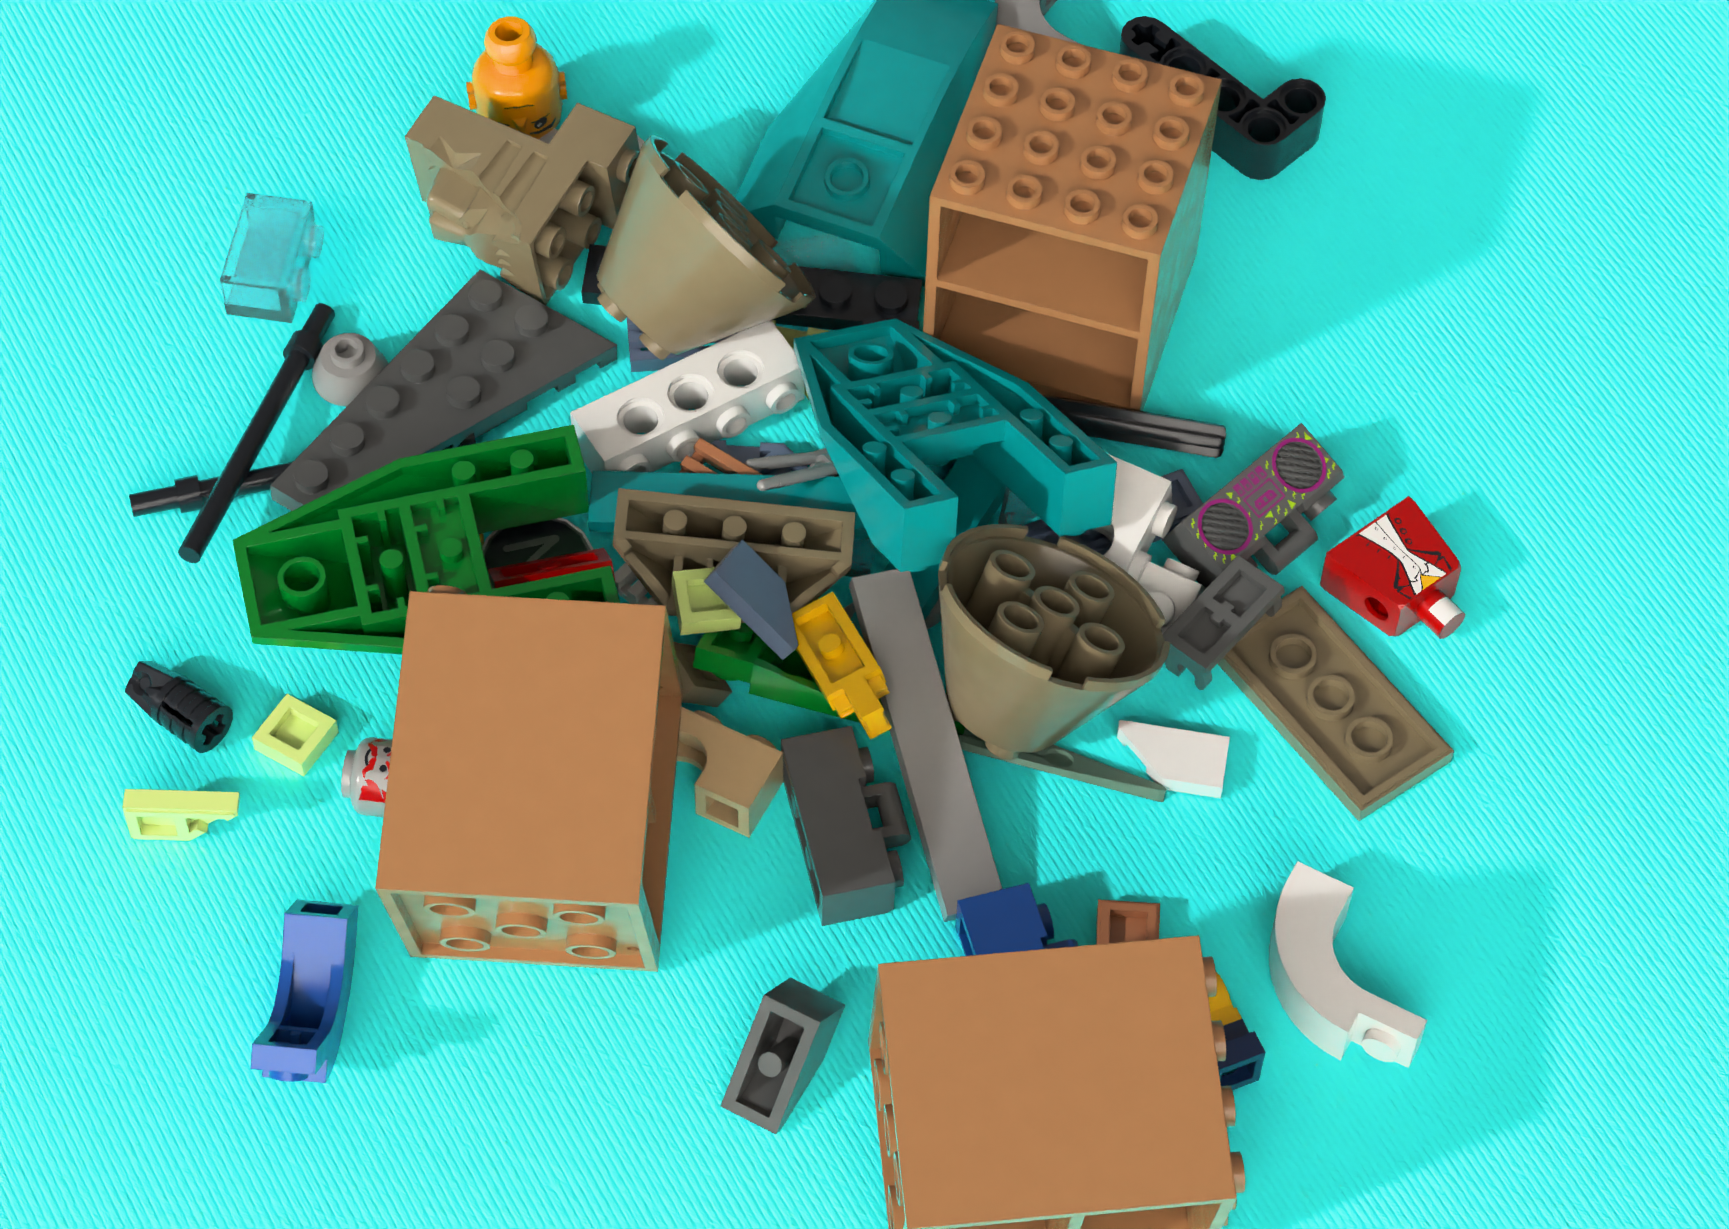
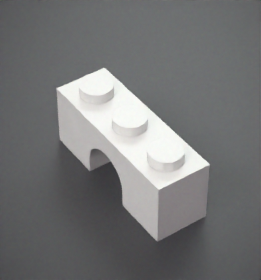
[1093,454,1177,582]

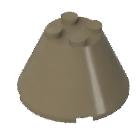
[597,135,816,361]
[938,524,1170,760]

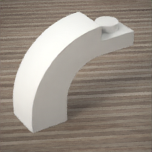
[1269,861,1427,1068]

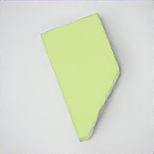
[122,789,240,841]

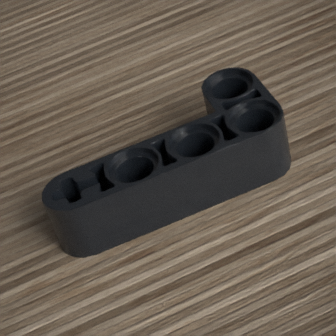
[1119,16,1326,180]

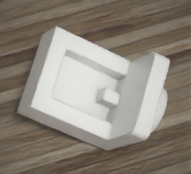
[1138,558,1206,634]

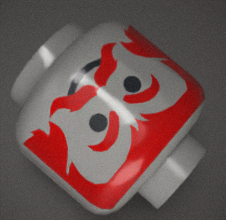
[341,737,392,817]

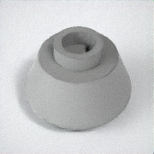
[312,333,388,407]

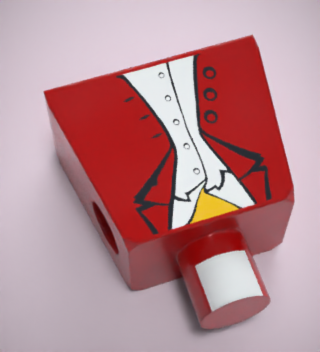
[1320,496,1465,639]

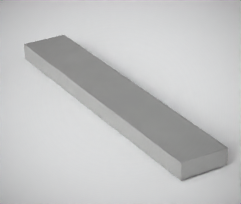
[849,569,1002,922]

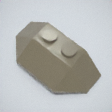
[613,488,855,623]

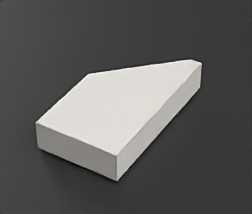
[1117,720,1230,799]

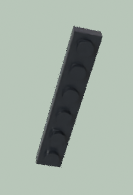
[581,244,922,330]

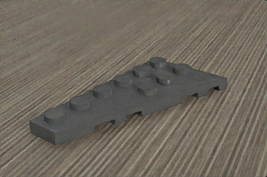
[270,269,617,511]

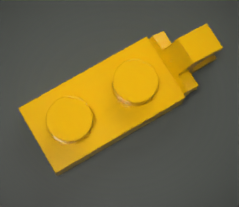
[792,591,892,740]

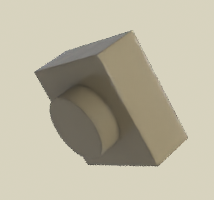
[674,642,732,707]

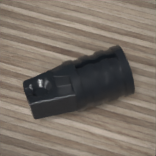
[125,661,233,753]

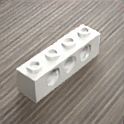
[570,320,805,473]

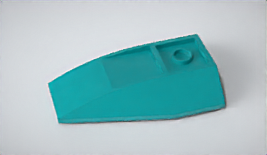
[735,0,998,287]

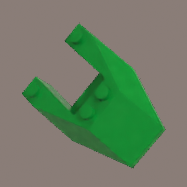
[232,425,620,655]

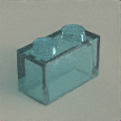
[220,193,324,323]

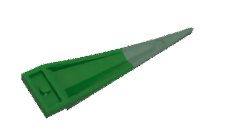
[693,623,1166,802]

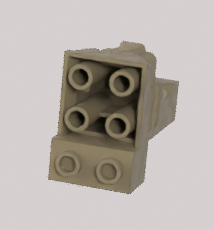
[405,95,640,305]

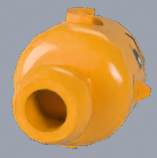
[466,16,568,139]

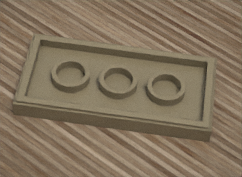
[1218,586,1454,821]

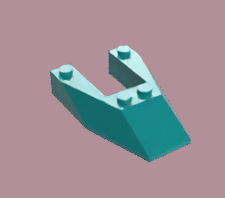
[793,319,1117,572]

